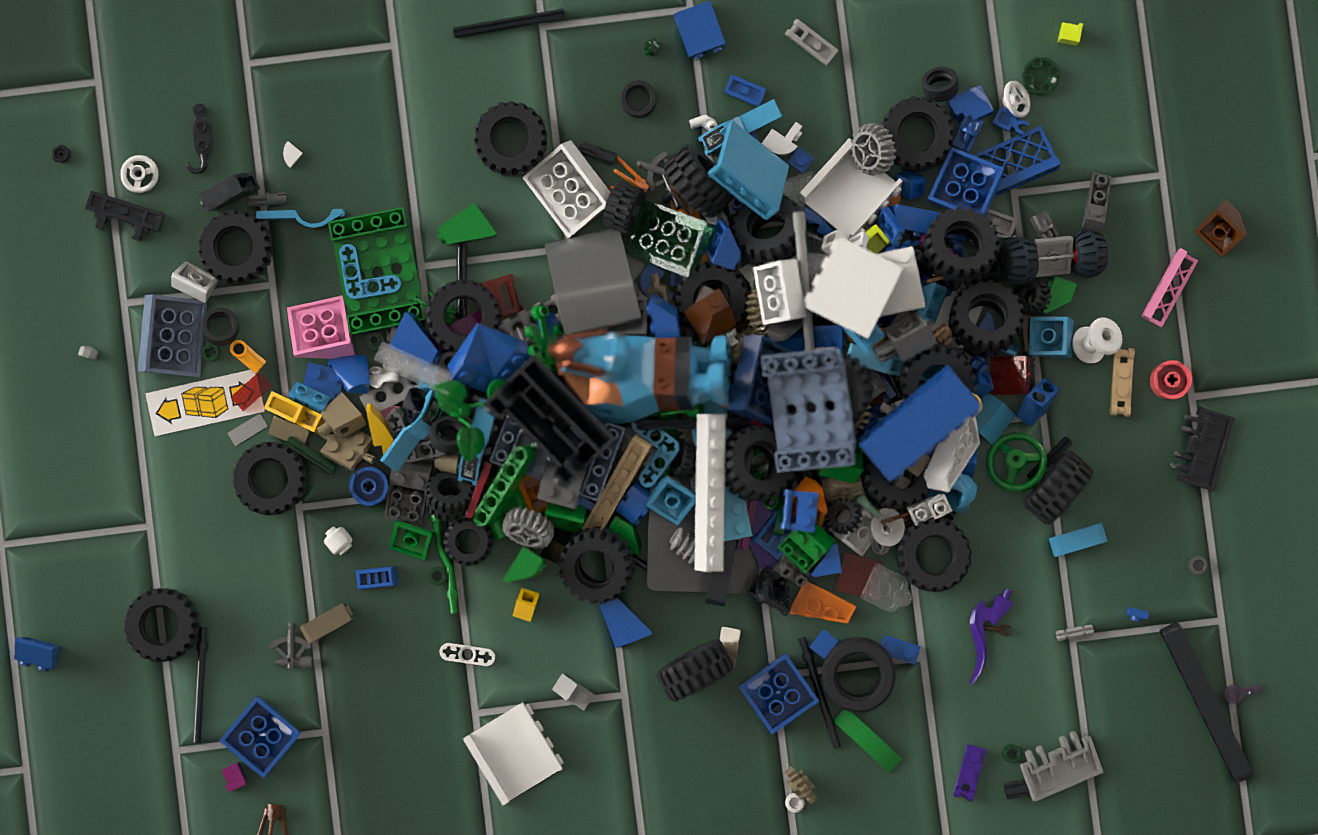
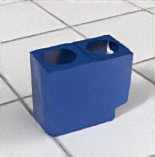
[946,84,994,123]
[1016,378,1060,426]

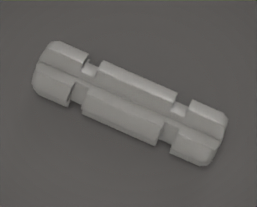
[1056,625,1094,641]

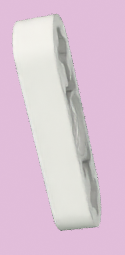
[439,643,495,666]

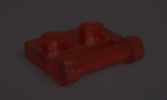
[481,274,523,318]

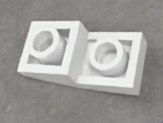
[907,494,952,525]

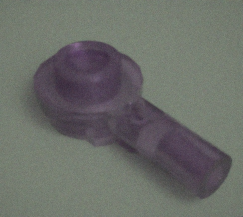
[1224,684,1263,704]

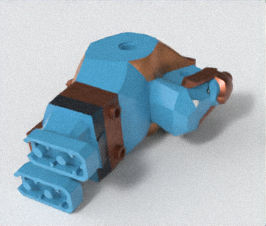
[549,330,733,425]

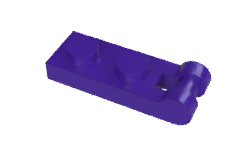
[953,744,986,802]

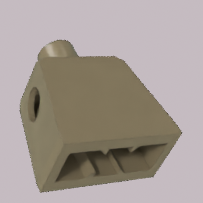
[317,393,367,439]

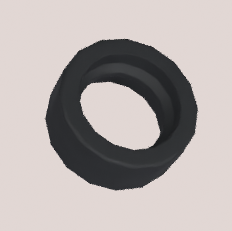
[922,67,959,102]
[620,80,657,118]
[202,307,239,346]
[430,416,467,454]

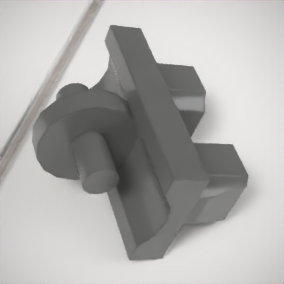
[1029,210,1060,239]
[772,554,812,587]

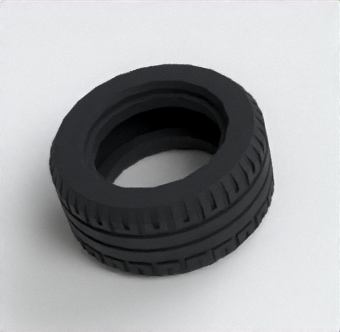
[822,637,895,713]

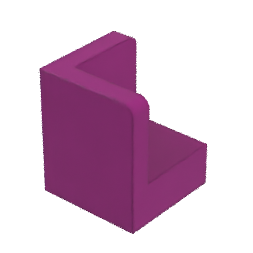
[222,762,249,792]

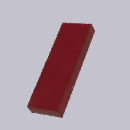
[465,462,497,519]

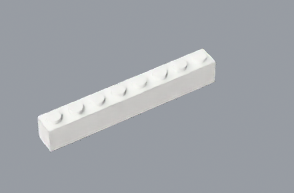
[695,414,725,572]

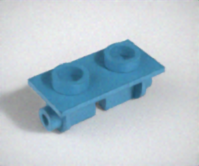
[288,381,331,413]

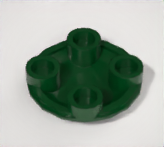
[1022,57,1060,95]

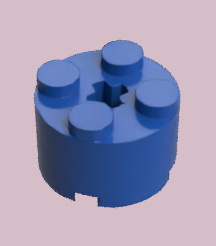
[349,466,390,506]
[615,480,651,526]

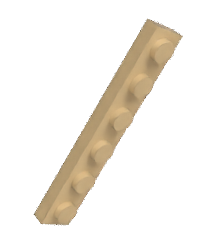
[582,435,652,530]

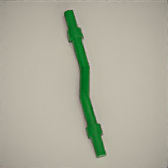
[431,515,459,614]

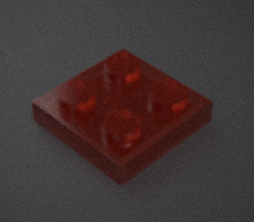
[991,356,1030,395]
[835,553,882,599]

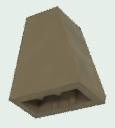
[300,603,354,644]

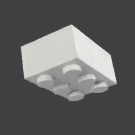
[753,259,806,325]

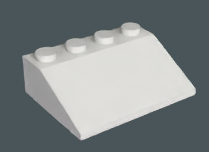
[523,140,610,238]
[876,246,925,317]

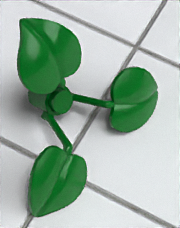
[433,379,506,462]

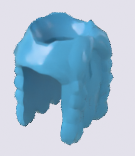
[925,473,978,513]

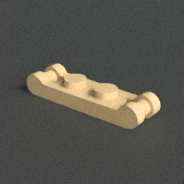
[1110,347,1135,417]

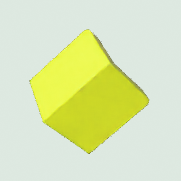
[1058,22,1083,46]
[865,224,890,254]

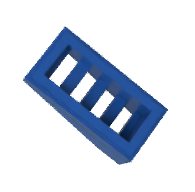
[356,566,398,589]

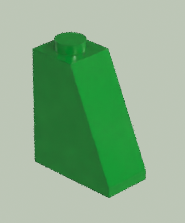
[437,202,497,246]

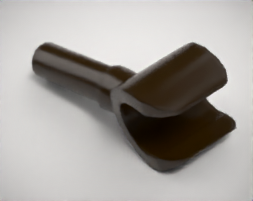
[984,624,1012,636]

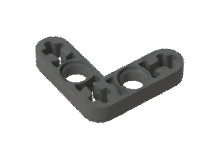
[386,408,451,462]

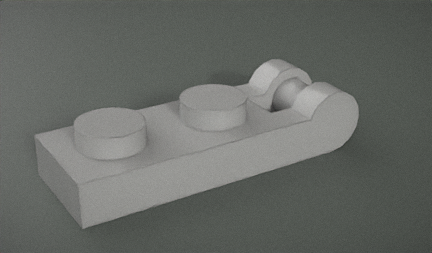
[785,19,839,66]

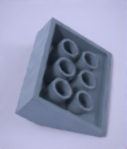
[138,295,207,377]

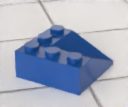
[928,147,1004,219]
[447,323,531,393]
[739,653,819,734]
[219,695,301,778]

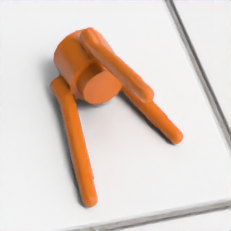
[609,156,650,193]

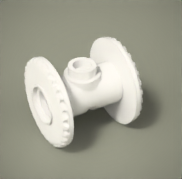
[1072,318,1123,364]

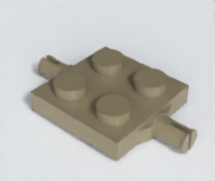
[319,430,376,471]

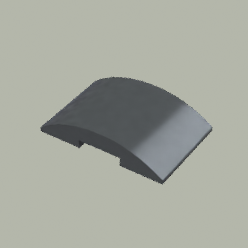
[544,229,641,336]

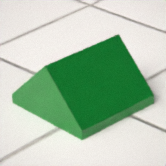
[544,502,586,533]
[389,520,434,561]

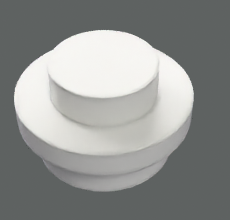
[785,793,805,812]

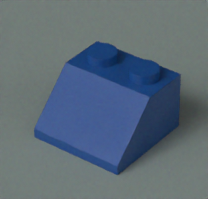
[705,216,741,270]
[14,636,61,671]

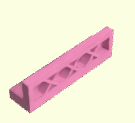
[1141,248,1198,327]

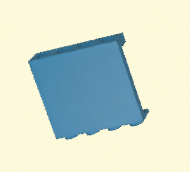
[708,121,789,220]

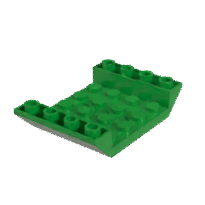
[328,207,425,335]

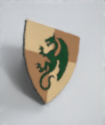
[662,174,694,215]

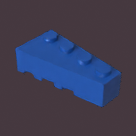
[883,204,966,244]

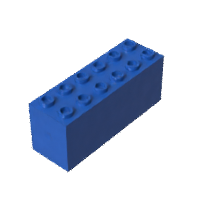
[857,365,982,481]

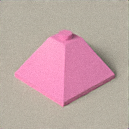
[287,295,355,359]

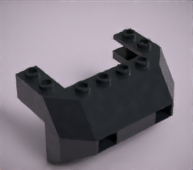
[483,355,616,489]

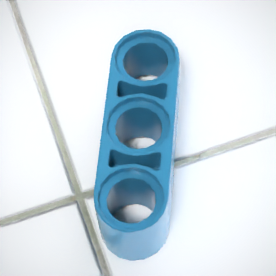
[1049,523,1107,557]

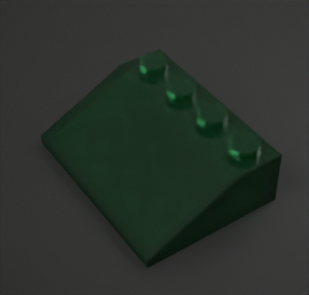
[625,199,717,278]

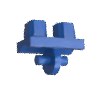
[952,115,984,153]

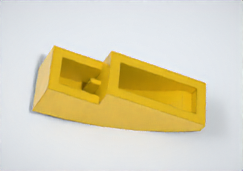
[264,391,325,434]
[366,403,394,455]

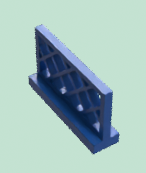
[973,126,1061,197]

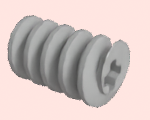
[669,528,695,568]

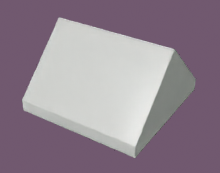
[171,261,219,303]

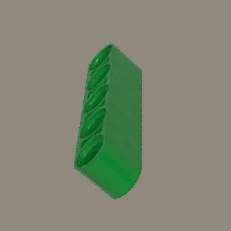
[474,445,536,526]

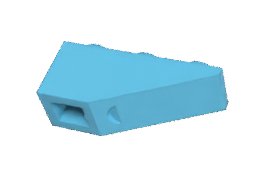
[847,343,905,376]

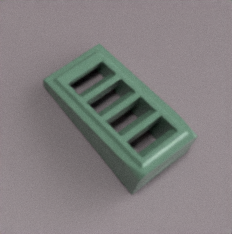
[852,491,882,519]

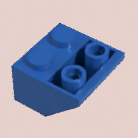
[647,293,681,338]

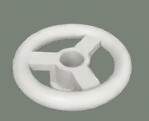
[1003,81,1030,118]
[121,155,159,193]

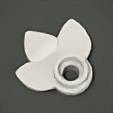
[368,366,402,388]

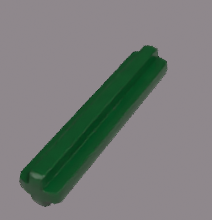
[285,436,337,475]

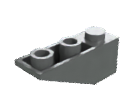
[1081,172,1112,233]

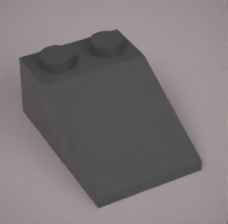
[537,462,589,510]

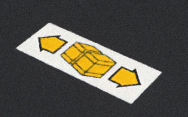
[145,370,265,436]

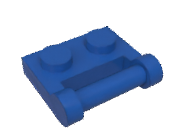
[780,490,819,532]
[751,509,794,560]

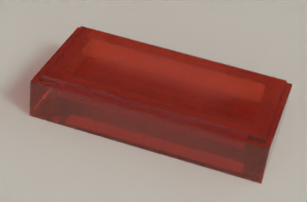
[231,372,272,412]

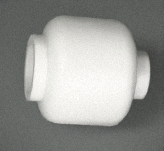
[324,526,353,555]

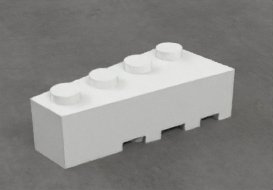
[924,416,980,492]

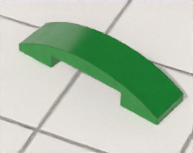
[833,709,902,773]

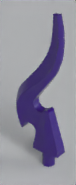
[970,588,1013,684]

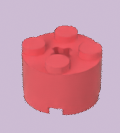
[1150,360,1192,400]

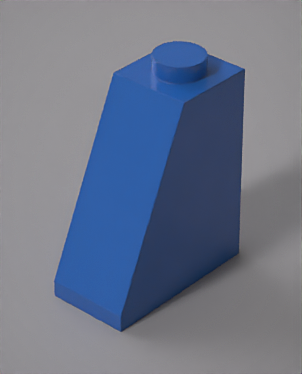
[389,312,442,368]
[600,598,652,648]

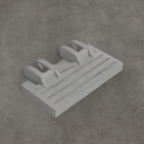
[1020,731,1103,801]

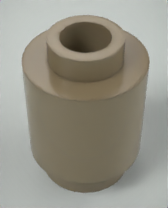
[435,454,462,474]

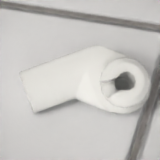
[689,115,717,131]

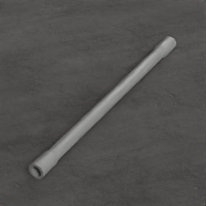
[793,211,815,351]

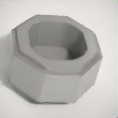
[78,346,99,360]

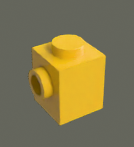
[512,588,540,622]

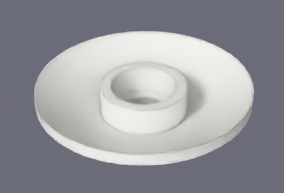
[870,508,905,546]

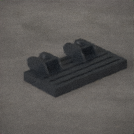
[1170,407,1235,491]

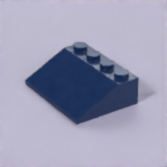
[728,335,794,427]

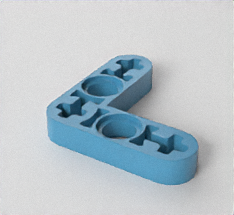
[339,244,402,300]
[632,417,681,488]

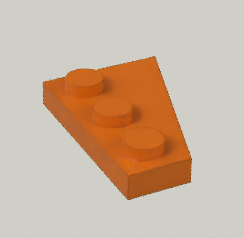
[789,580,856,624]

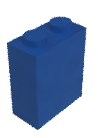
[674,1,726,60]

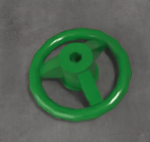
[986,432,1048,492]

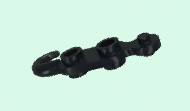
[186,103,212,174]

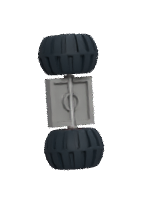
[998,230,1109,285]

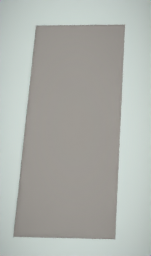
[227,413,268,446]

